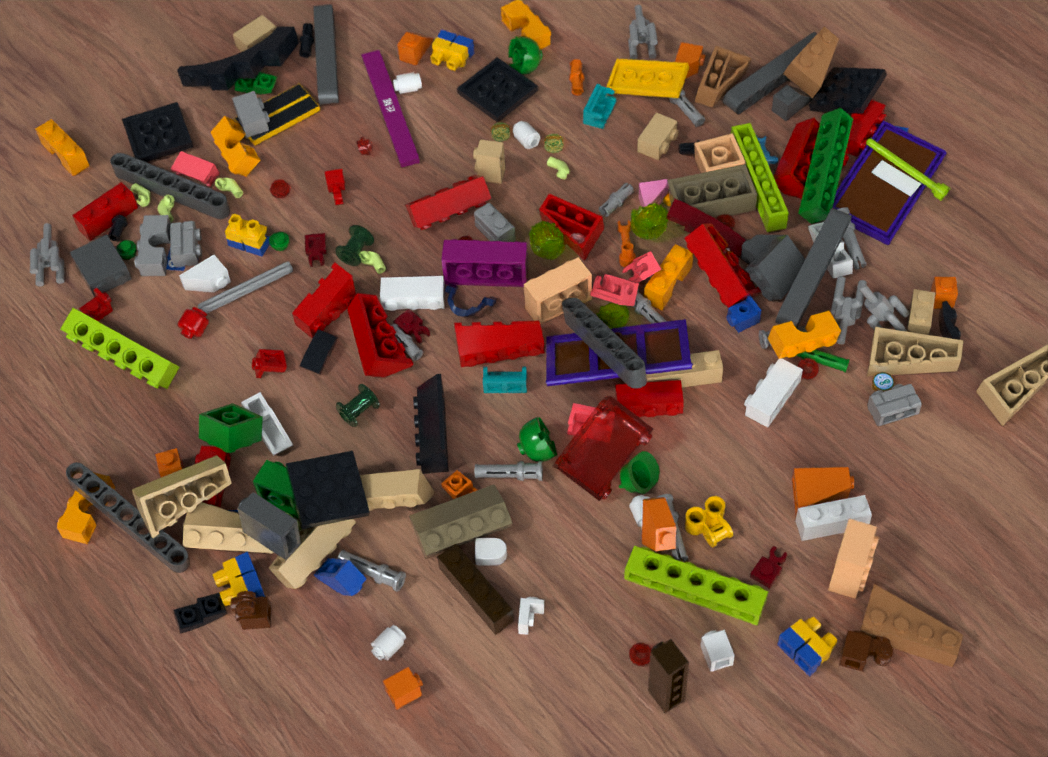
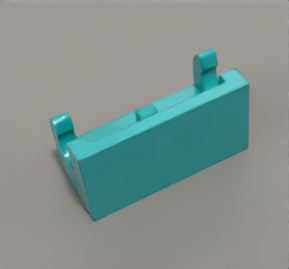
[583,83,617,129]
[483,366,527,393]

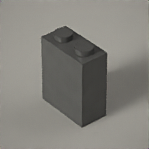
[70,235,132,297]
[745,235,805,301]
[238,492,301,560]

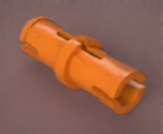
[569,59,584,96]

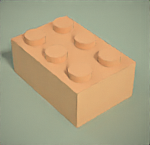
[524,257,592,325]
[828,518,879,599]

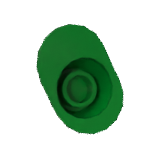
[618,451,660,494]

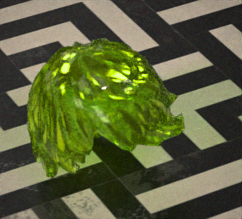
[631,203,668,240]
[528,221,566,260]

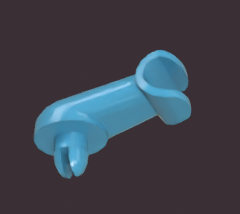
[756,135,779,165]

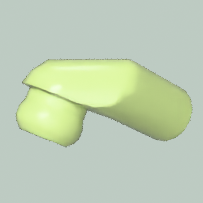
[547,157,570,180]
[215,178,243,198]
[358,251,386,274]

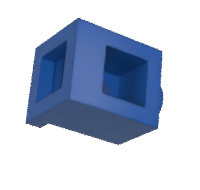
[726,295,762,333]

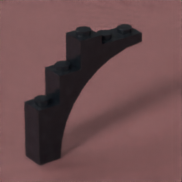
[177,27,299,91]

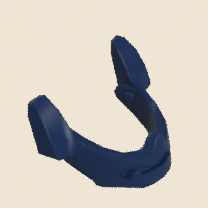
[445,284,497,317]

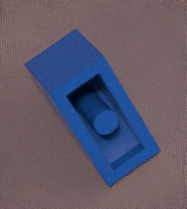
[314,558,367,596]

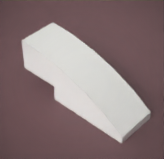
[808,222,853,279]
[241,392,293,456]

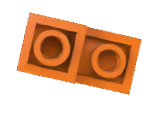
[441,470,477,499]

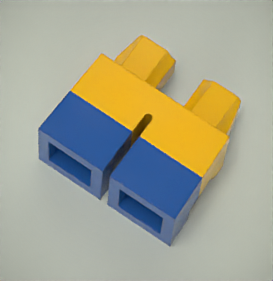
[431,29,474,71]
[225,214,270,257]
[212,552,265,606]
[777,616,838,677]

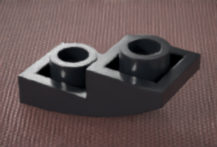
[939,301,961,340]
[300,329,338,375]
[173,593,226,634]

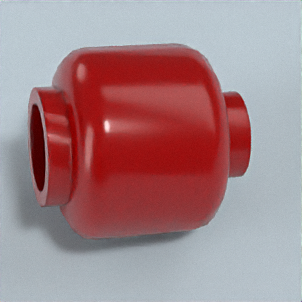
[177,307,209,339]

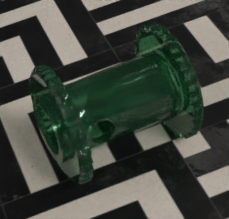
[335,225,374,266]
[336,384,380,427]

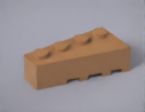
[860,584,963,667]

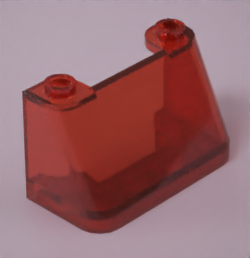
[552,396,654,501]

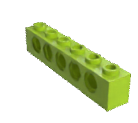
[731,123,789,232]
[60,308,180,389]
[624,546,768,626]

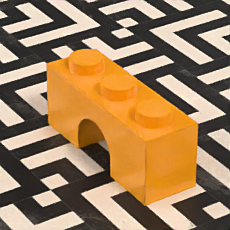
[501,0,551,49]
[210,116,261,177]
[35,119,89,176]
[644,244,693,311]
[767,311,841,359]
[57,472,115,544]

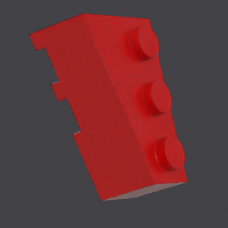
[539,194,604,261]
[292,262,356,338]

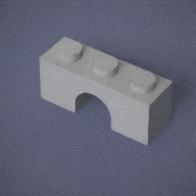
[135,215,171,276]

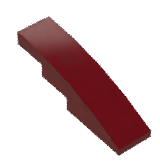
[666,199,746,258]

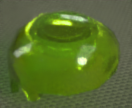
[596,303,630,329]

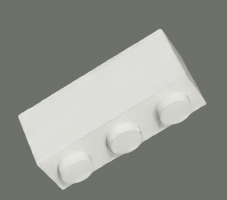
[380,276,445,311]
[744,358,803,427]
[795,495,872,541]

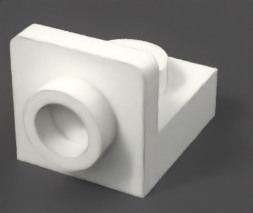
[518,597,544,635]

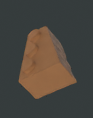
[783,26,839,98]
[695,45,752,108]

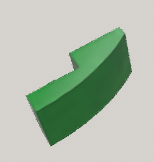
[235,72,277,94]

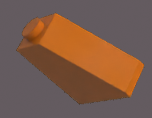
[792,467,854,516]

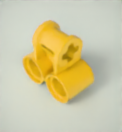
[685,496,733,548]

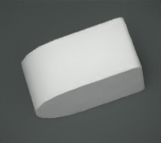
[475,538,507,566]

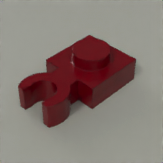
[305,233,327,267]
[393,308,430,344]
[750,546,787,589]

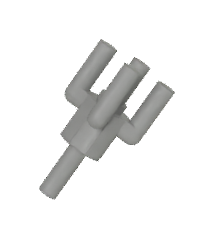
[628,5,658,60]
[30,223,64,286]
[831,276,867,344]
[857,282,910,332]

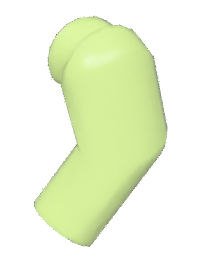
[131,183,151,207]
[157,195,175,222]

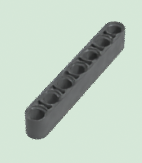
[313,4,339,105]
[722,32,817,114]
[110,153,230,219]
[775,208,852,328]
[562,298,647,388]
[66,462,190,573]

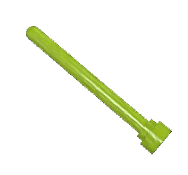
[866,138,950,201]

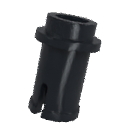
[108,215,128,242]

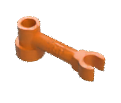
[618,220,636,267]

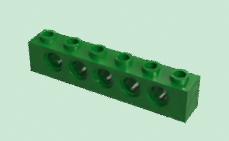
[798,108,853,224]

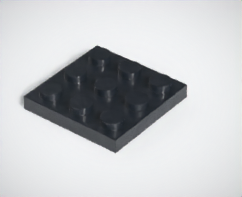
[457,57,538,123]
[809,67,887,114]
[122,102,193,162]
[286,451,370,529]

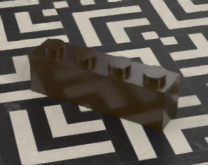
[437,544,514,635]
[648,639,689,713]

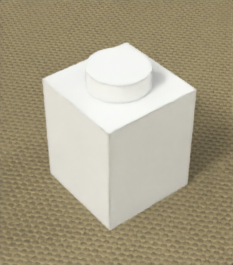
[700,630,735,672]

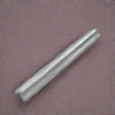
[198,261,293,314]

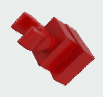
[324,169,345,205]

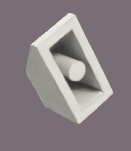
[179,255,231,293]

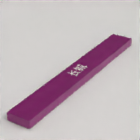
[361,50,420,168]

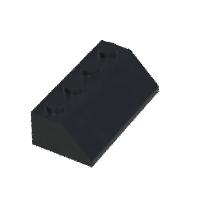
[413,374,449,474]

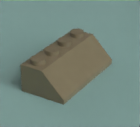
[667,165,757,226]
[409,485,512,559]

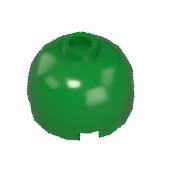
[508,36,543,75]
[517,417,558,462]

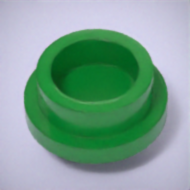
[269,232,290,251]
[116,240,137,260]

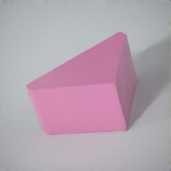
[638,179,668,219]

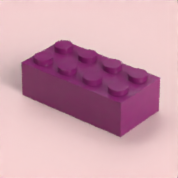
[441,239,528,287]

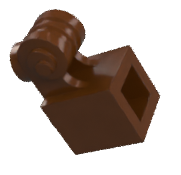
[231,591,271,630]
[839,630,893,672]

